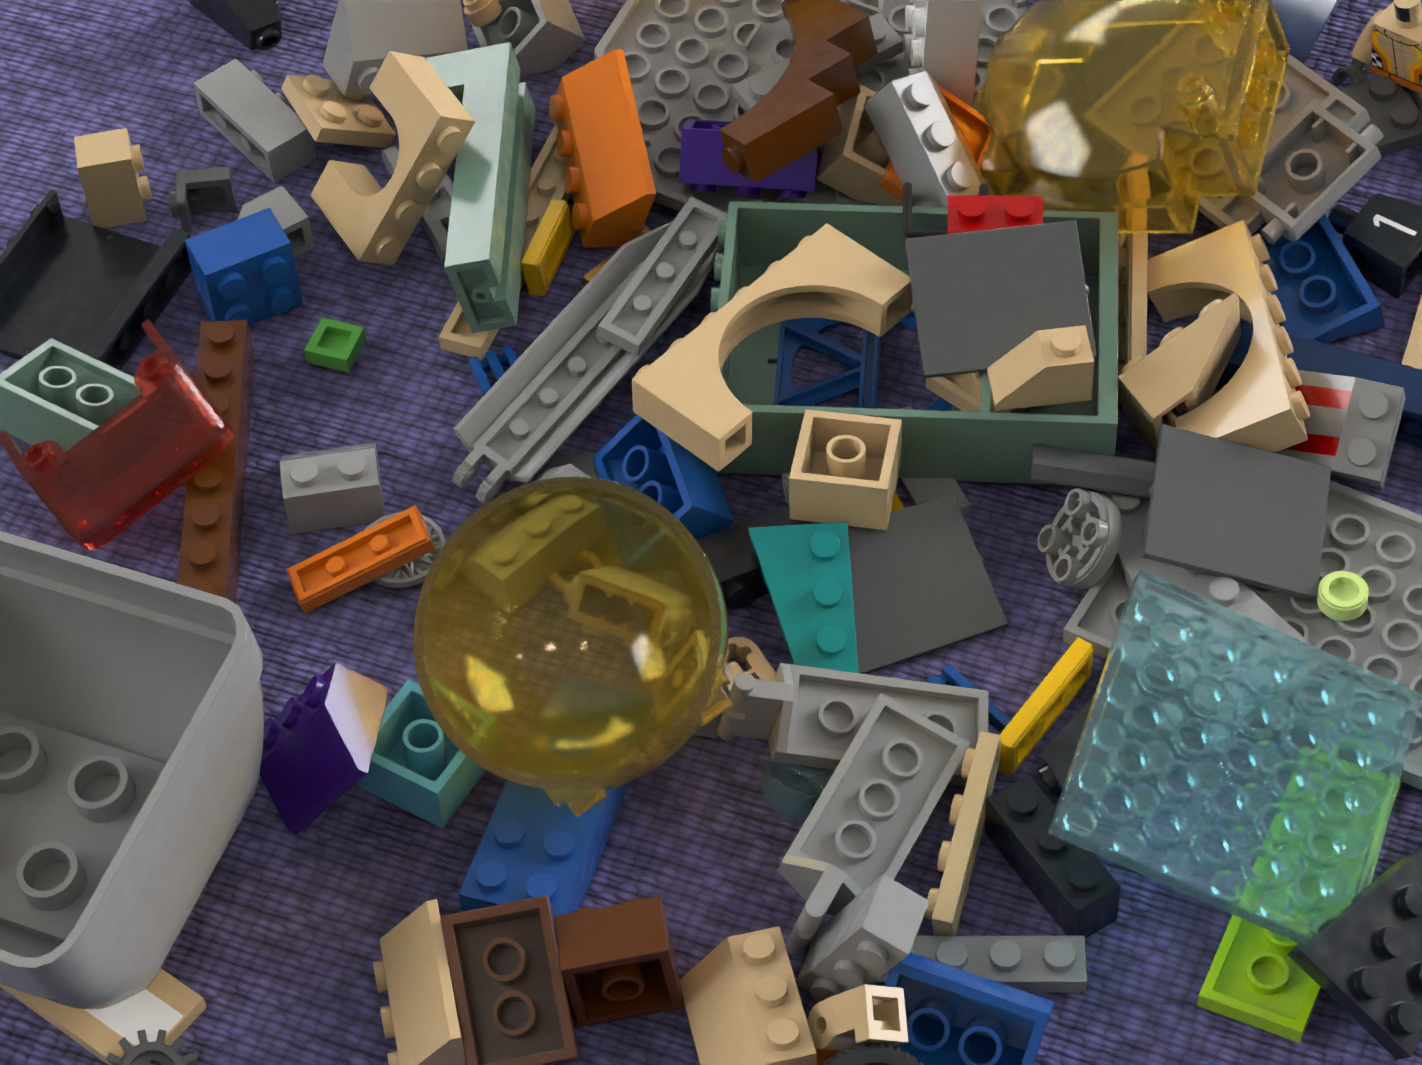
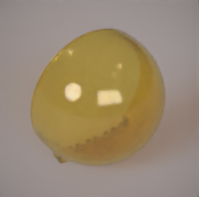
[413,476,733,817]

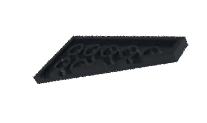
[1287,841,1422,1060]

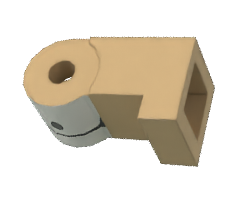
[807,984,908,1051]

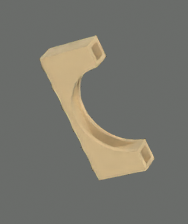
[1147,220,1310,453]
[632,224,912,472]

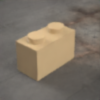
[74,128,152,228]

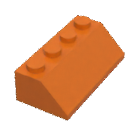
[549,49,656,248]

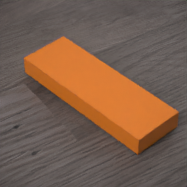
[286,505,436,614]

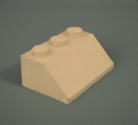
[373,899,467,1065]
[680,926,817,1065]

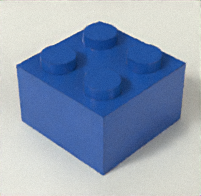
[185,208,303,326]

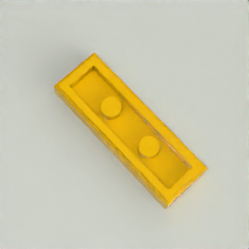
[998,637,1094,777]

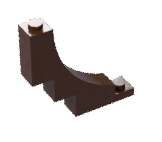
[719,0,878,183]

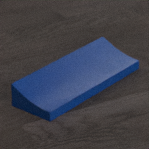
[1252,214,1385,344]

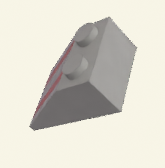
[1276,370,1406,491]

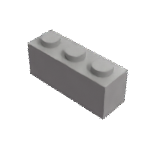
[193,59,317,183]
[796,874,930,1002]

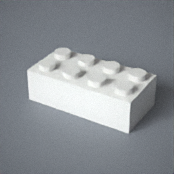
[903,0,983,107]

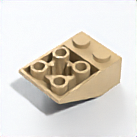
[1118,293,1241,452]

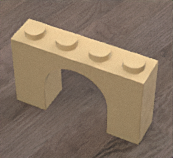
[310,51,476,265]

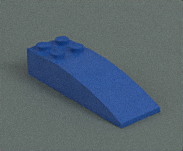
[458,676,659,921]

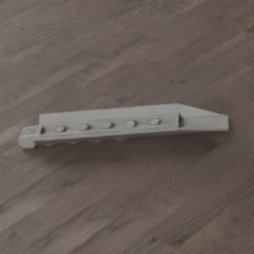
[451,221,724,505]

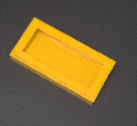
[521,199,575,296]

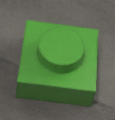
[304,317,366,373]

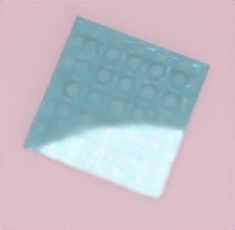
[1048,570,1422,944]

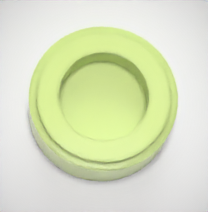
[1317,571,1369,621]

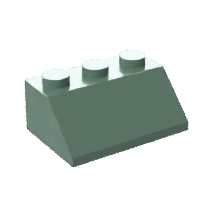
[0,338,162,480]

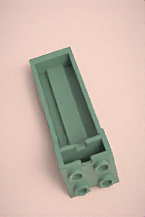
[426,42,536,333]

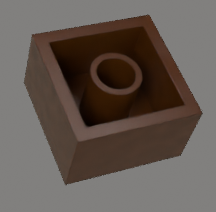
[554,896,684,1027]

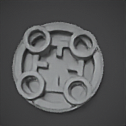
[1037,488,1122,590]

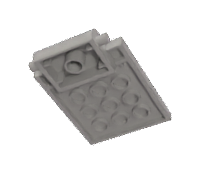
[1083,0,1384,244]

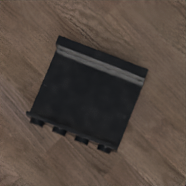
[0,189,192,371]

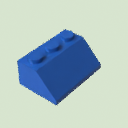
[593,415,735,568]
[884,952,1054,1065]

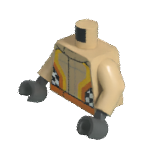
[1332,0,1422,125]

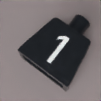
[1328,193,1422,299]

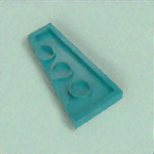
[749,522,859,673]

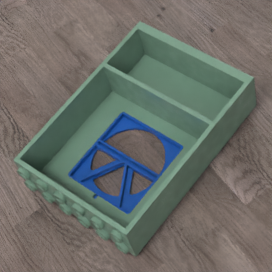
[711,201,1119,485]

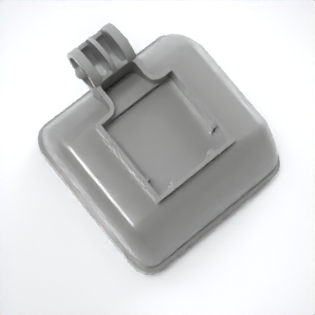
[0,531,264,1009]

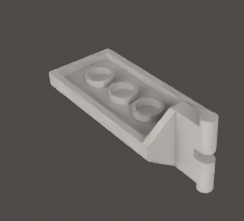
[717,663,989,787]
[777,692,971,956]

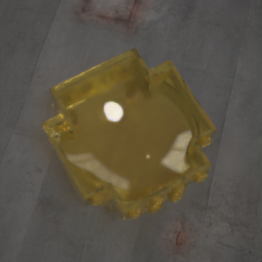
[977,0,1290,233]

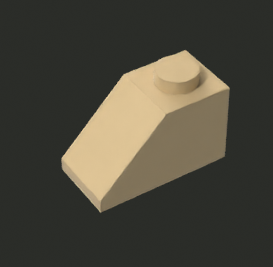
[987,325,1094,411]

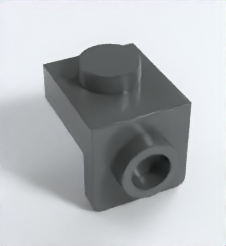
[169,166,236,232]

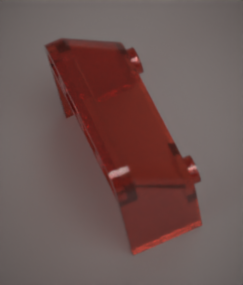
[0,319,234,550]

